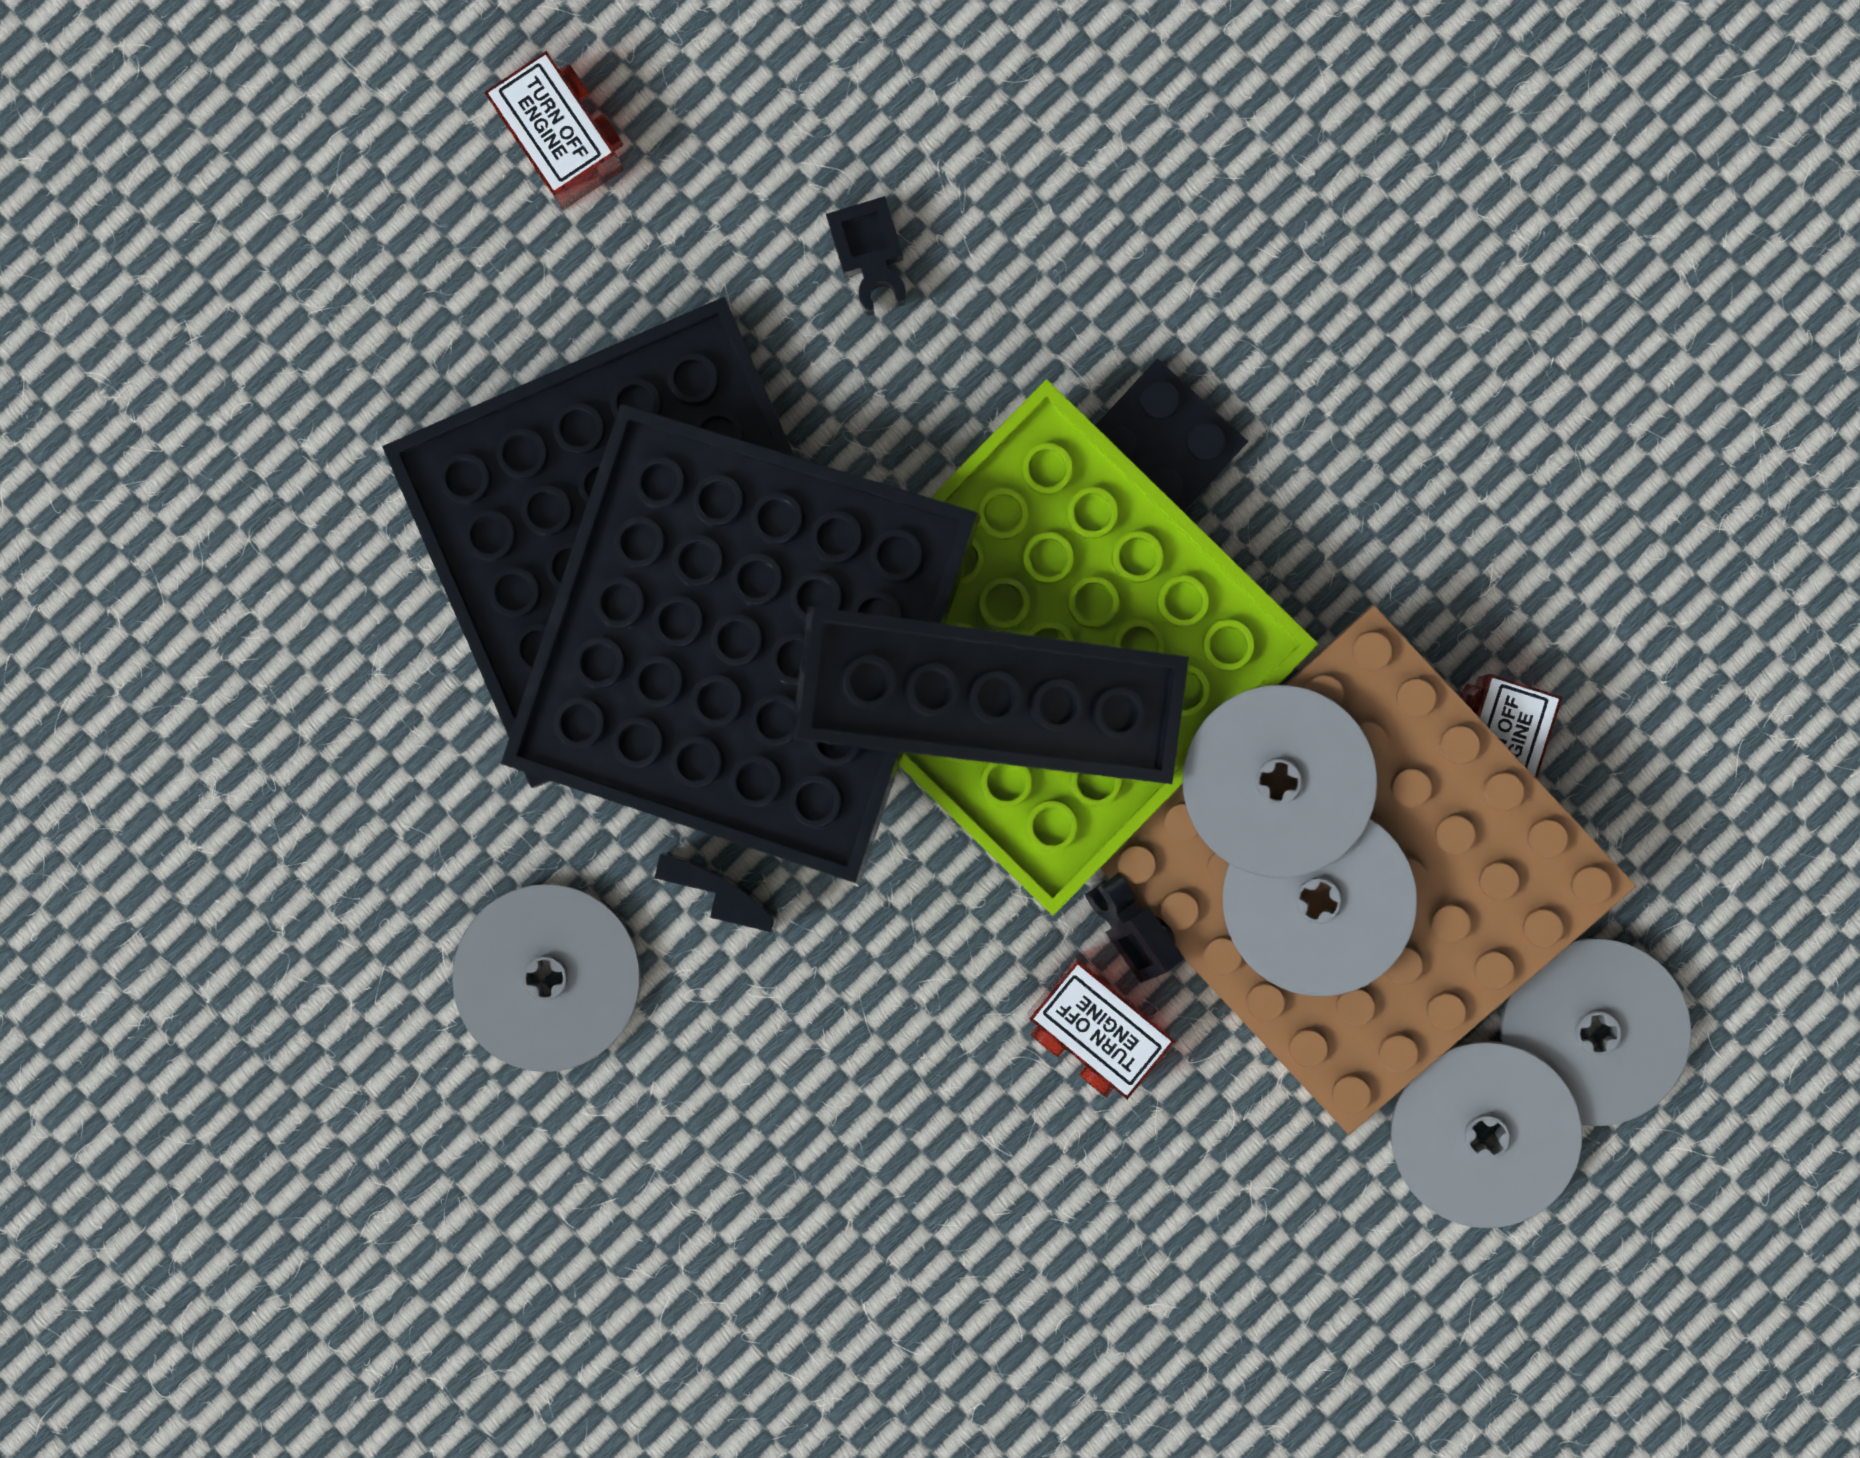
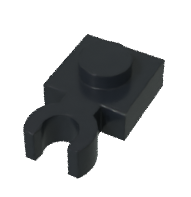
[826,196,906,316]
[1085,873,1185,983]

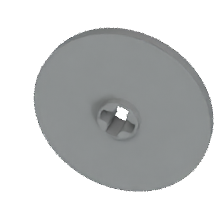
[1183,685,1377,878]
[1223,819,1417,996]
[452,884,641,1072]
[1500,938,1691,1126]
[1390,1040,1582,1228]

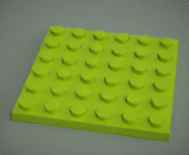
[899,379,1318,916]

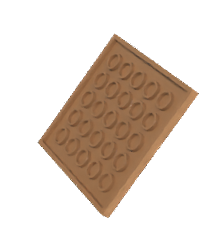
[1100,604,1637,1135]

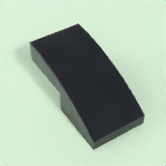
[654,853,778,932]

